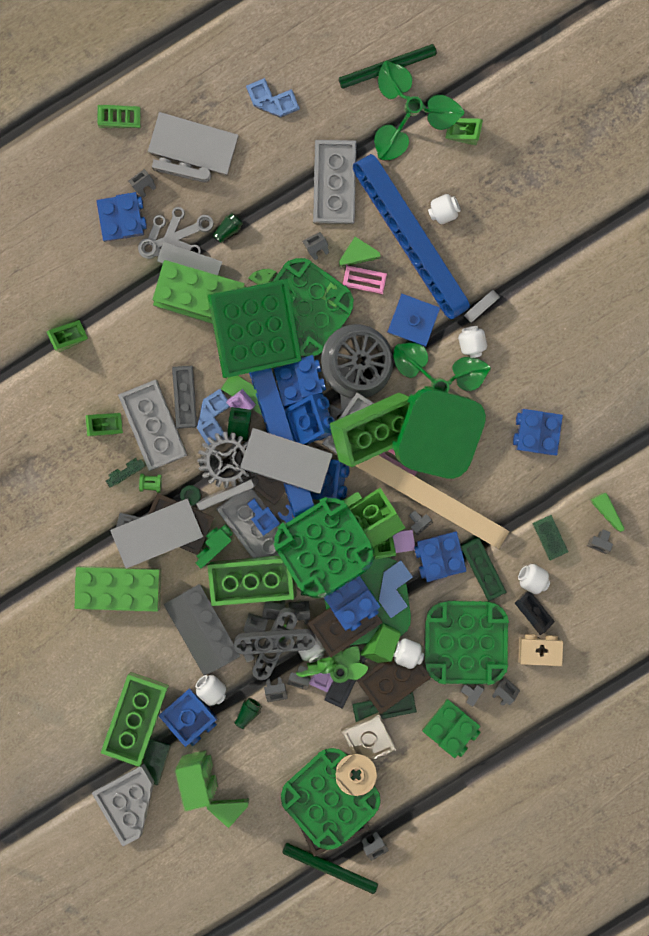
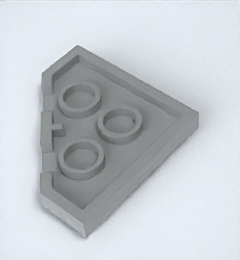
[92,764,154,846]

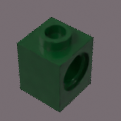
[227,407,252,442]

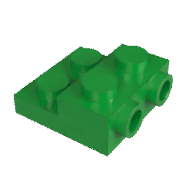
[196,524,234,569]
[422,698,481,759]

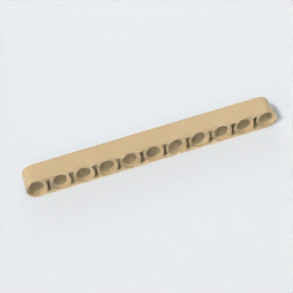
[314,438,510,549]

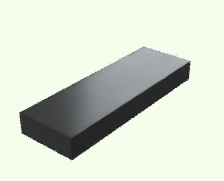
[172,365,197,429]

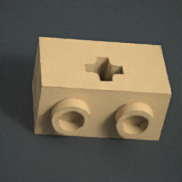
[518,634,563,666]

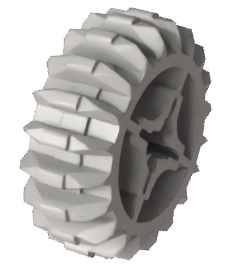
[197,432,249,488]

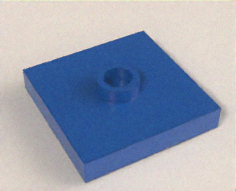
[387,294,440,347]

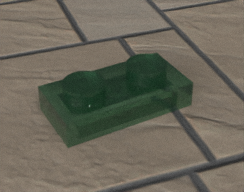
[106,458,147,488]
[532,514,568,561]
[143,739,171,785]

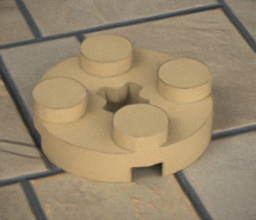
[336,754,377,796]

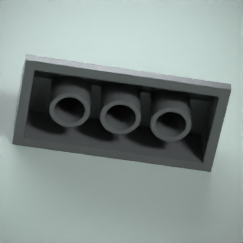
[163,584,240,675]

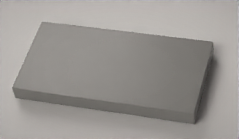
[148,112,239,175]
[313,140,356,224]
[118,379,188,471]
[240,428,332,494]
[217,488,280,558]
[110,498,203,569]

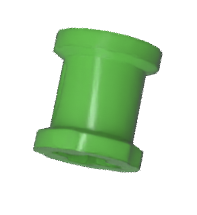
[139,473,162,493]

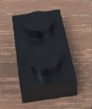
[515,591,555,635]

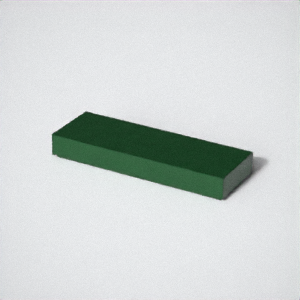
[460,537,507,602]
[352,692,417,722]

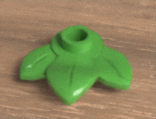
[328,646,368,683]
[296,657,337,677]

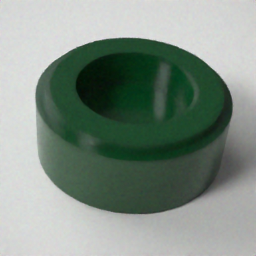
[180,485,201,506]

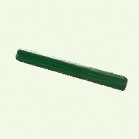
[338,44,437,89]
[282,843,378,894]

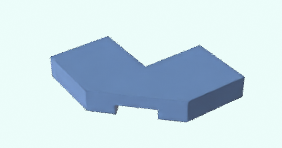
[246,78,300,117]
[197,389,230,445]
[379,560,413,618]

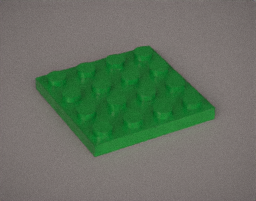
[208,279,302,378]

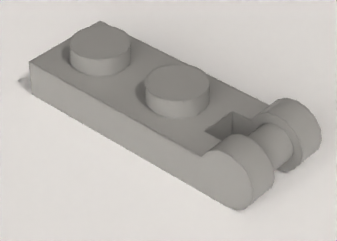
[152,158,211,183]

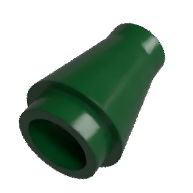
[213,212,243,243]
[234,698,262,729]

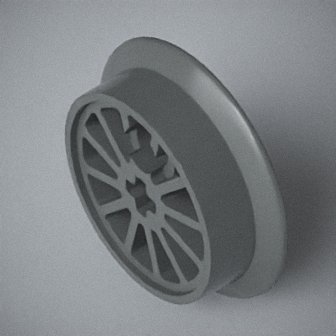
[321,324,393,398]

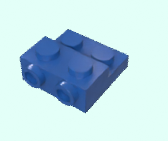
[96,192,147,242]
[274,355,326,408]
[284,394,335,445]
[513,409,563,456]
[310,460,350,501]
[414,531,467,582]
[323,576,380,631]
[159,688,218,747]

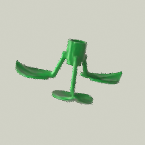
[374,60,465,161]
[394,343,491,392]

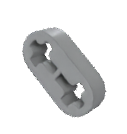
[464,290,500,323]

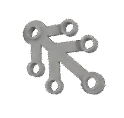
[138,207,214,259]

